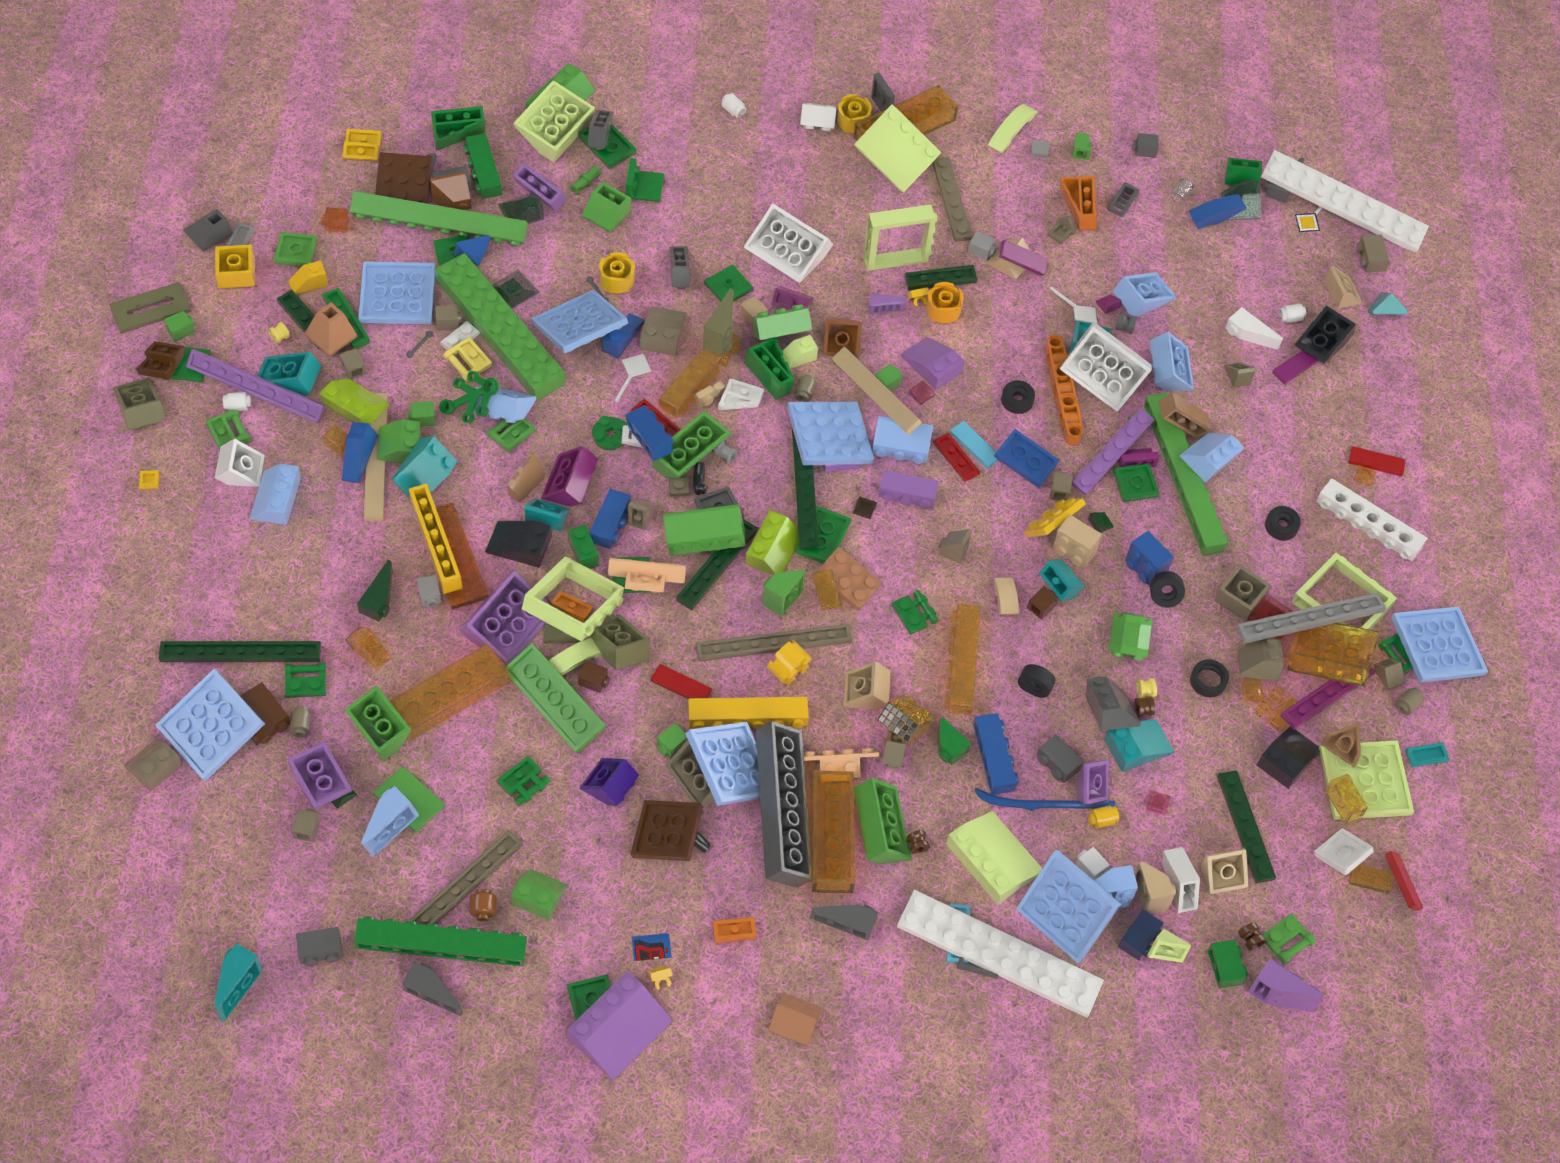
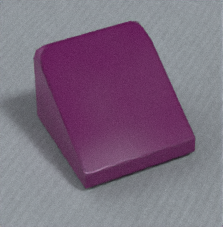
[1096,294,1122,314]

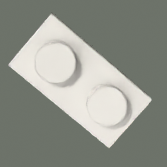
[440,321,479,350]

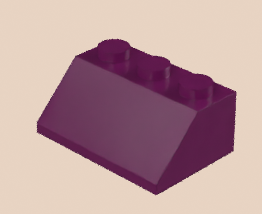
[541,446,598,507]

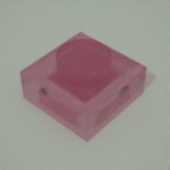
[909,380,935,405]
[1146,790,1170,815]

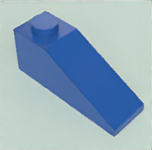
[602,313,645,359]
[342,422,378,483]

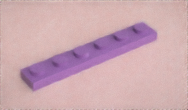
[1072,408,1155,496]

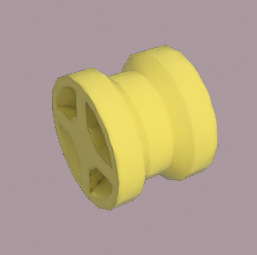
[268,322,290,345]
[1136,678,1157,699]

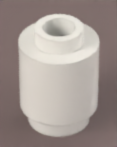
[722,93,746,118]
[1279,303,1307,323]
[223,392,251,411]

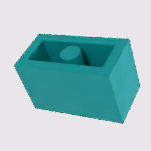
[1039,559,1085,601]

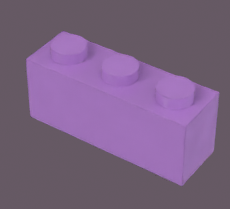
[513,163,567,212]
[878,470,939,509]

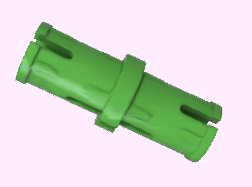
[570,166,601,195]

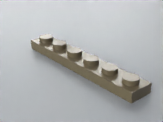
[932,157,972,242]

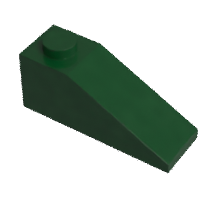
[357,560,393,622]

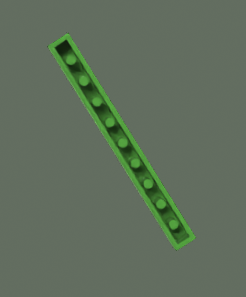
[349,191,529,247]
[1143,392,1228,556]

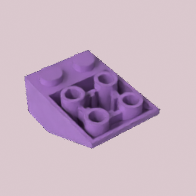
[1248,959,1324,1012]

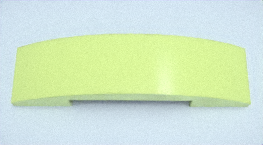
[988,104,1038,153]
[549,637,602,675]

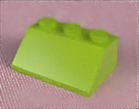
[319,378,390,425]
[745,510,799,575]

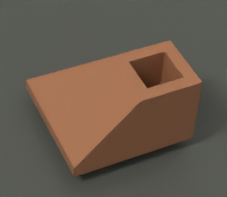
[305,303,357,357]

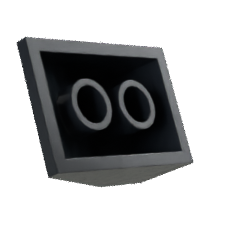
[1295,305,1356,364]
[485,521,552,568]
[1257,726,1320,789]

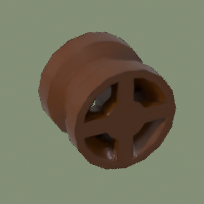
[1134,696,1155,717]
[906,830,930,854]

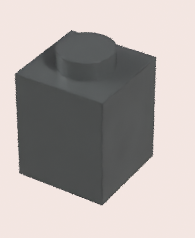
[1132,133,1159,158]

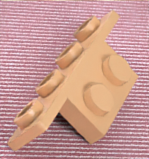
[608,558,686,593]
[803,748,879,780]

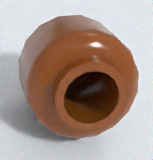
[469,889,497,922]

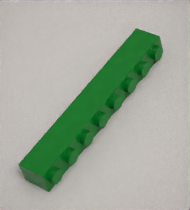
[354,916,527,966]

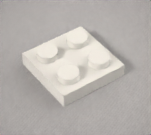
[1314,828,1374,875]

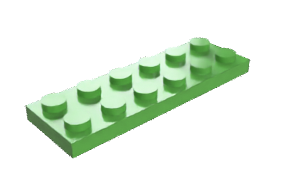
[503,643,607,754]

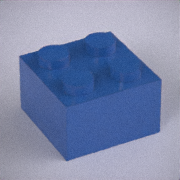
[1125,530,1174,586]

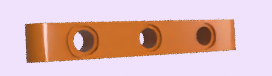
[1045,335,1083,446]

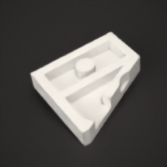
[718,378,764,410]

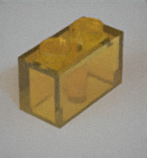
[1325,774,1368,824]

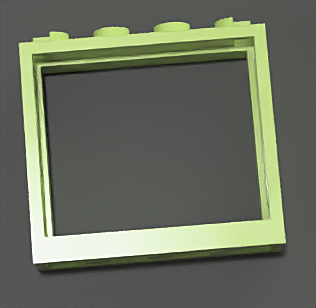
[863,205,937,271]
[1292,553,1397,649]
[522,556,624,641]

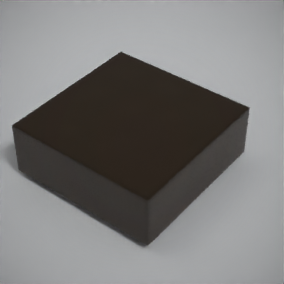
[853,496,877,519]

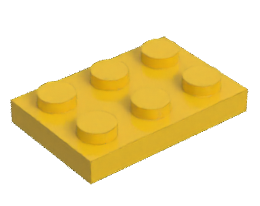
[1023,497,1086,538]

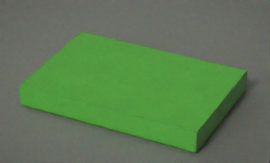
[373,766,445,833]

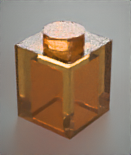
[321,207,349,233]

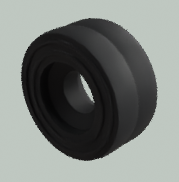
[1001,380,1035,414]
[1265,506,1301,541]
[1149,571,1185,608]
[1018,664,1056,698]

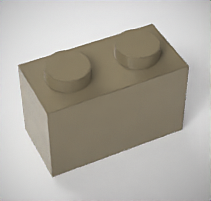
[1356,234,1390,272]

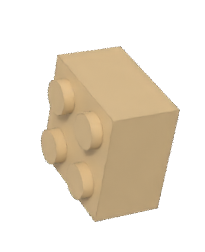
[1052,515,1102,568]

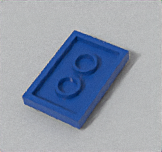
[994,429,1060,488]

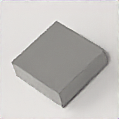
[1030,140,1050,158]

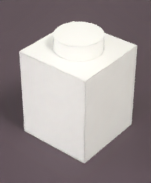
[1076,847,1110,881]

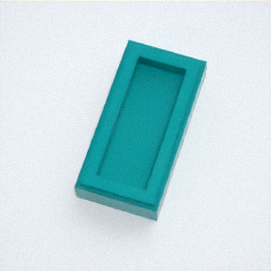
[1405,742,1450,768]

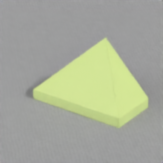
[1148,929,1191,963]

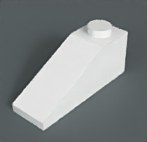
[1225,307,1283,350]

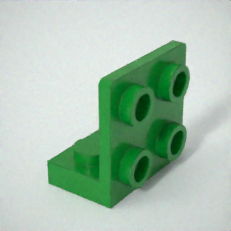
[626,158,664,202]

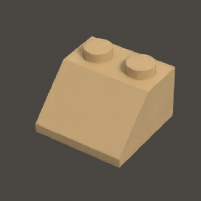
[843,661,890,710]
[1134,861,1176,914]

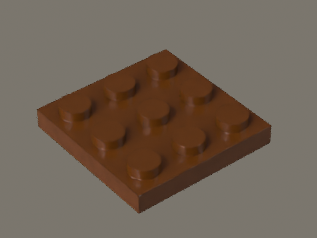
[375,152,433,204]
[630,800,703,861]

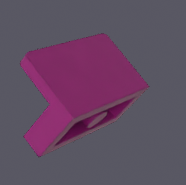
[771,286,813,310]
[1118,448,1159,467]

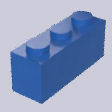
[625,405,674,461]
[589,488,631,549]

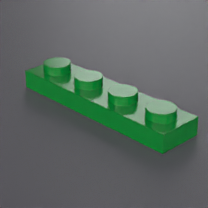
[322,288,370,349]

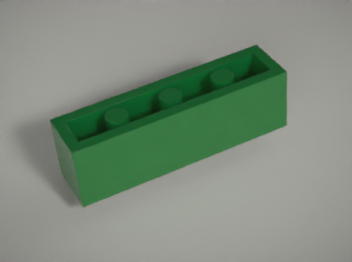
[463,133,502,199]

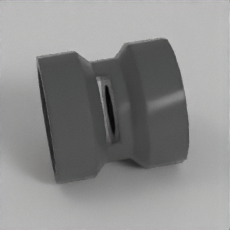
[1115,312,1137,334]

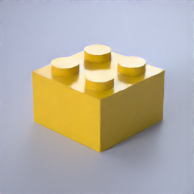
[215,244,255,288]

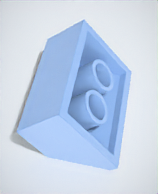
[1150,332,1194,391]
[467,386,536,423]
[872,416,933,464]
[1180,433,1244,483]
[249,464,301,525]

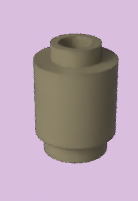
[794,375,817,402]
[1395,688,1424,715]
[290,706,311,738]

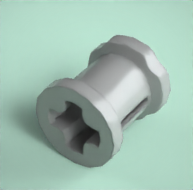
[713,441,738,464]

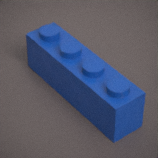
[973,713,1019,795]

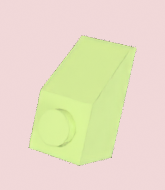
[783,335,818,369]

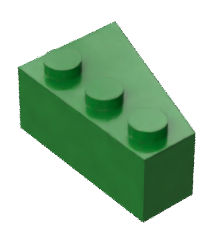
[431,106,485,151]

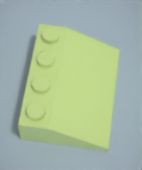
[513,81,595,163]
[854,104,941,193]
[946,811,1042,905]

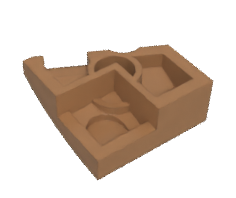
[507,451,544,502]

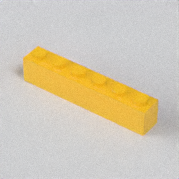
[408,484,462,594]
[688,697,809,729]

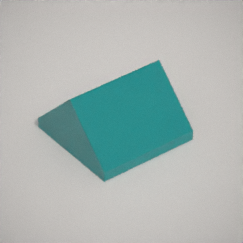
[524,498,571,532]

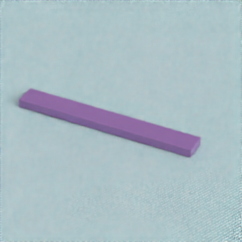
[186,349,326,423]

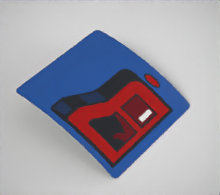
[632,933,672,961]

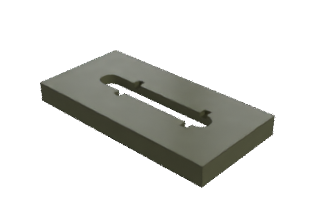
[109,282,191,334]

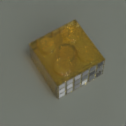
[877,695,935,744]

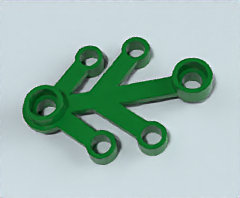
[439,371,499,424]

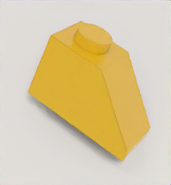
[288,260,328,294]

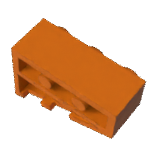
[1060,176,1097,230]

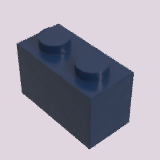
[1118,909,1164,961]

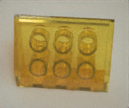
[1287,623,1379,687]

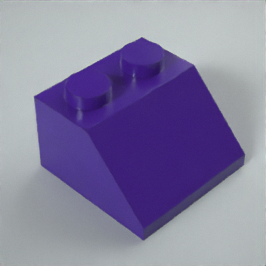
[579,758,639,806]

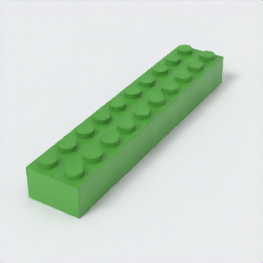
[434,253,566,401]

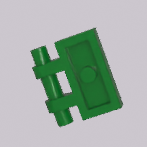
[891,590,939,635]
[497,756,550,806]

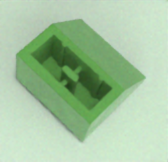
[582,182,631,233]

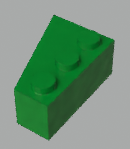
[744,337,794,400]

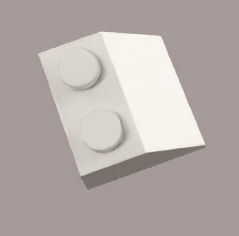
[800,102,837,131]
[215,439,265,487]

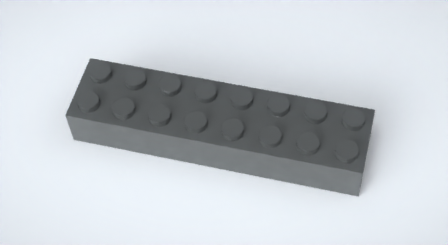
[756,721,813,887]

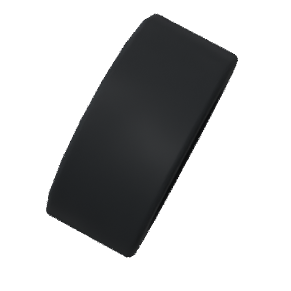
[1190,659,1229,697]

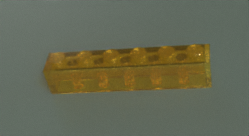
[659,333,740,418]
[944,603,981,716]

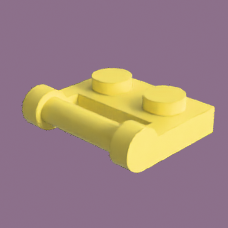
[443,337,492,383]

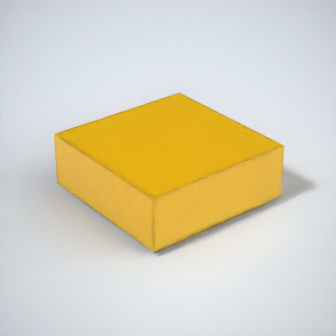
[139,470,160,489]

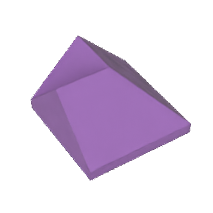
[1077,760,1109,804]

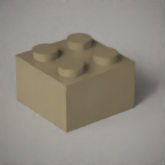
[1214,564,1272,622]

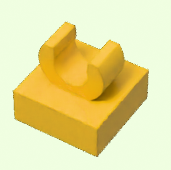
[907,287,928,307]
[647,965,672,990]

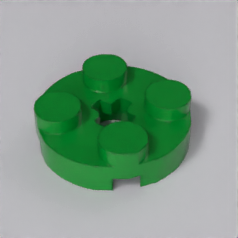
[592,416,629,450]

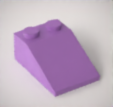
[900,337,965,390]
[287,741,352,809]

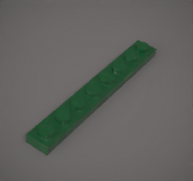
[792,428,819,549]
[159,641,321,662]

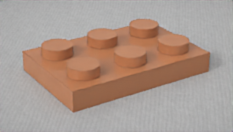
[815,547,882,611]

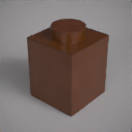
[1027,586,1059,620]
[578,661,610,693]

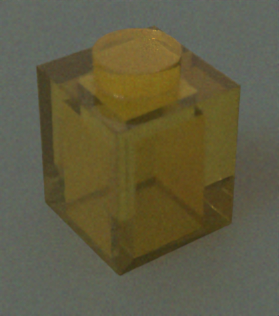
[322,425,348,457]

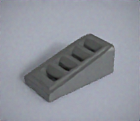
[1107,182,1140,217]

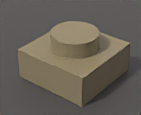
[669,477,689,497]

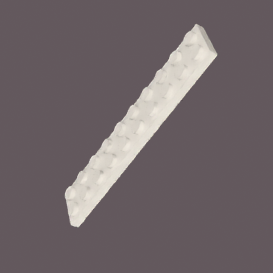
[1261,150,1429,253]
[897,890,1104,1018]

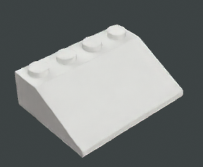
[744,204,833,283]
[1060,322,1152,412]

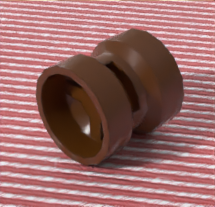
[1238,922,1267,951]

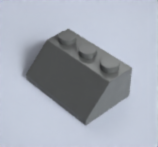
[1086,676,1140,731]

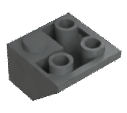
[183,209,233,252]

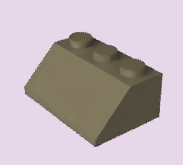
[666,741,715,808]

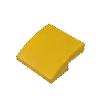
[342,129,382,161]

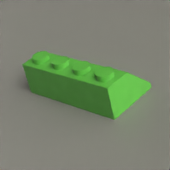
[525,63,595,109]
[652,411,731,478]
[663,504,746,556]
[853,778,912,864]

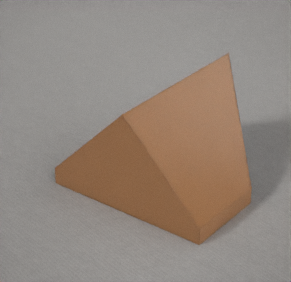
[1321,722,1361,768]

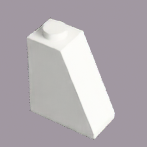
[1162,847,1200,913]

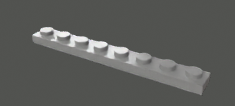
[1236,593,1386,644]

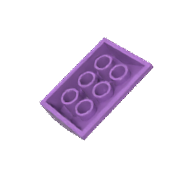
[459,570,550,665]
[567,971,673,1080]

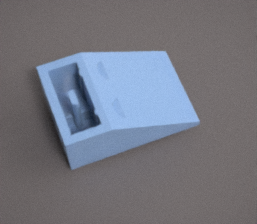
[1094,865,1138,908]

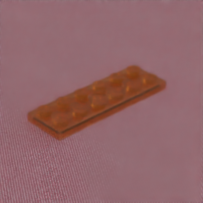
[436,503,489,610]

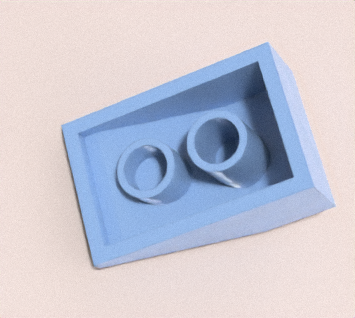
[1112,272,1177,316]
[361,786,419,857]

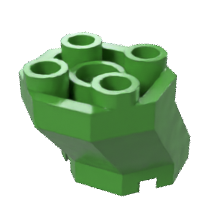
[1108,611,1153,661]

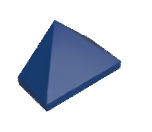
[454,235,490,266]

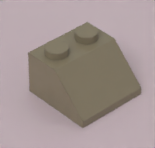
[1238,638,1284,681]
[124,739,182,792]

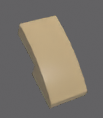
[994,578,1020,615]

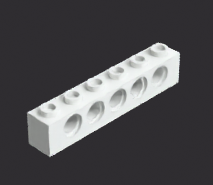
[1316,478,1427,561]

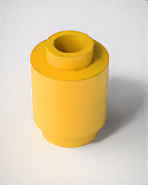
[1088,805,1119,829]

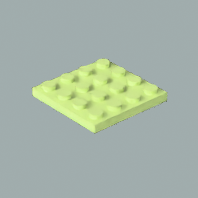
[1319,741,1414,820]

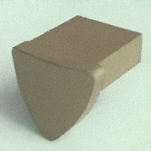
[1047,216,1075,245]

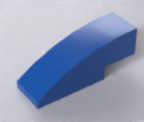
[1189,194,1247,229]

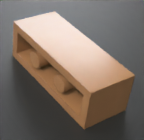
[1159,392,1212,440]

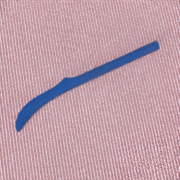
[975,788,1115,811]

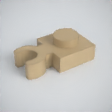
[695,381,725,408]

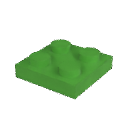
[274,232,317,267]

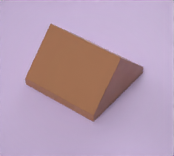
[768,993,823,1046]

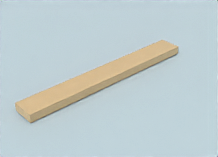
[832,346,922,436]
[364,393,388,521]

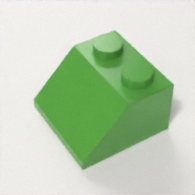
[377,419,420,463]
[762,570,806,617]
[511,869,567,920]

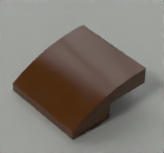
[136,341,185,380]

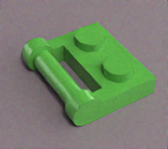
[206,410,252,451]
[485,418,535,453]
[1263,913,1316,965]

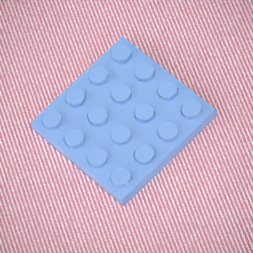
[358,262,436,325]
[531,290,628,353]
[787,402,875,465]
[1391,607,1488,683]
[155,669,265,781]
[685,722,760,806]
[1016,850,1121,964]

